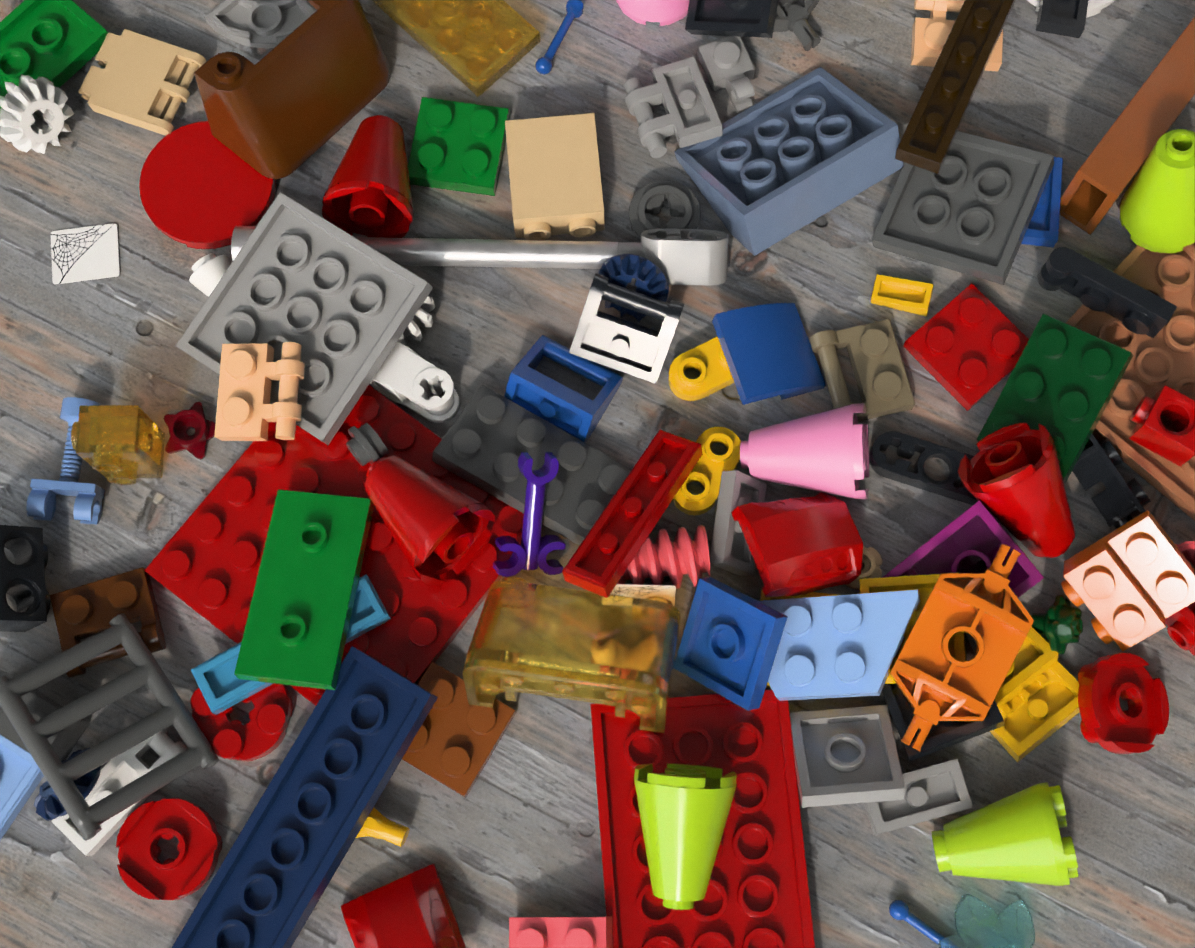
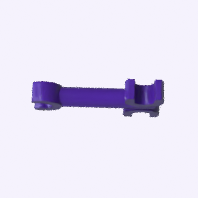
[493,452,566,577]

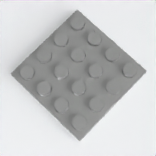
[176,192,433,445]

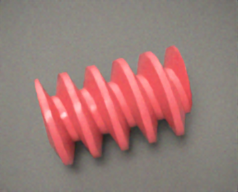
[617,525,710,589]

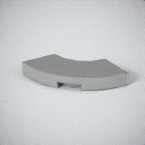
[204,0,317,48]

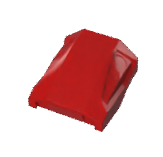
[731,492,863,597]
[340,864,467,948]

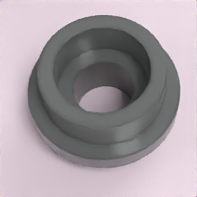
[346,423,389,466]

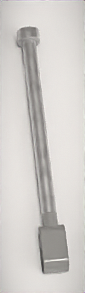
[231,226,729,286]

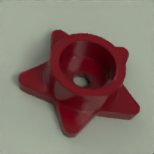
[163,402,216,460]

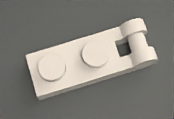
[51,728,188,856]

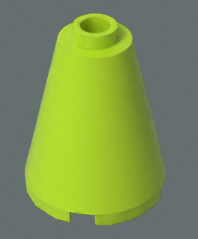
[1119,129,1195,254]
[634,764,737,910]

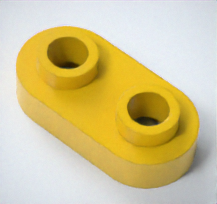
[668,337,734,401]
[673,426,741,516]

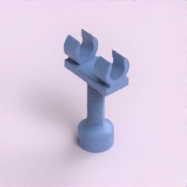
[26,397,105,525]

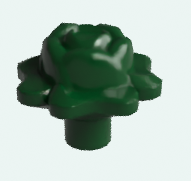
[1031,595,1083,654]

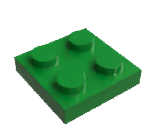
[408,97,510,196]

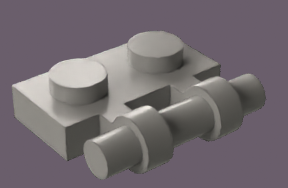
[624,57,723,158]

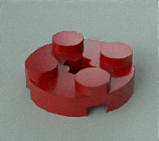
[1078,653,1169,754]
[190,683,293,762]
[116,798,223,900]

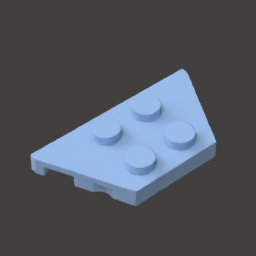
[759,590,920,701]

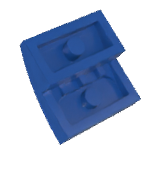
[712,303,826,405]

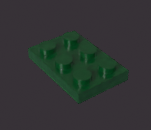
[977,314,1133,483]

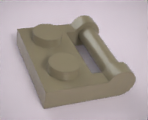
[809,319,915,422]

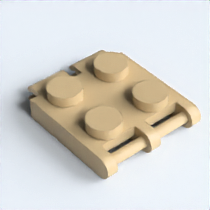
[78,29,206,136]

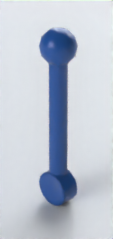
[535,0,583,75]
[889,900,959,948]

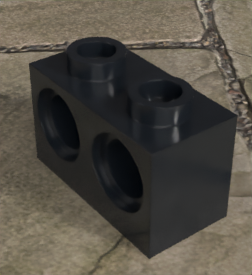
[0,525,51,632]

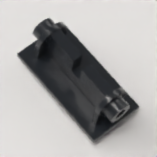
[1072,434,1151,529]

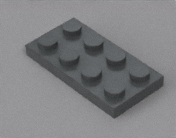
[432,385,632,546]

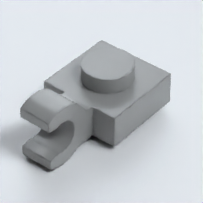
[698,36,755,113]

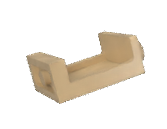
[505,113,605,240]

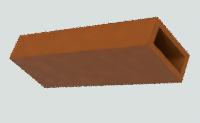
[1060,17,1195,235]

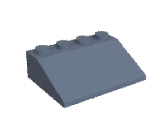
[674,67,904,256]

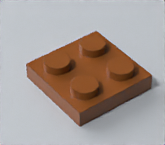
[402,661,517,798]

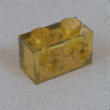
[71,405,165,485]

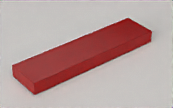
[562,430,703,598]

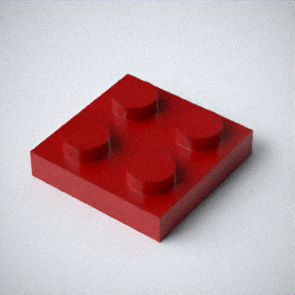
[903,283,1029,411]

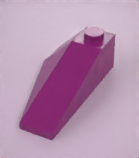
[882,500,1044,598]

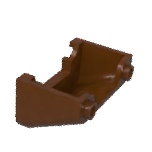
[194,0,390,179]

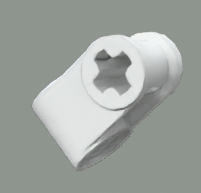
[370,342,460,423]

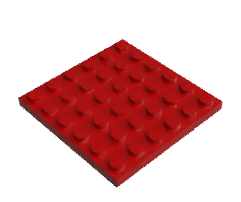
[144,385,543,706]

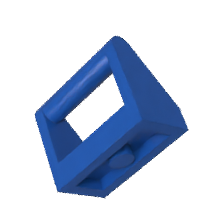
[504,335,623,443]

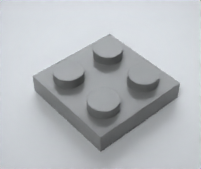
[790,705,905,808]

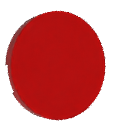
[139,121,276,249]

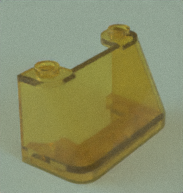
[463,576,681,733]

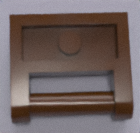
[50,567,166,678]

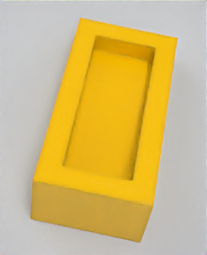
[871,274,934,317]

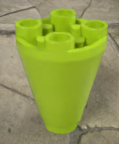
[931,782,1079,886]

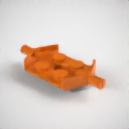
[889,544,1034,751]

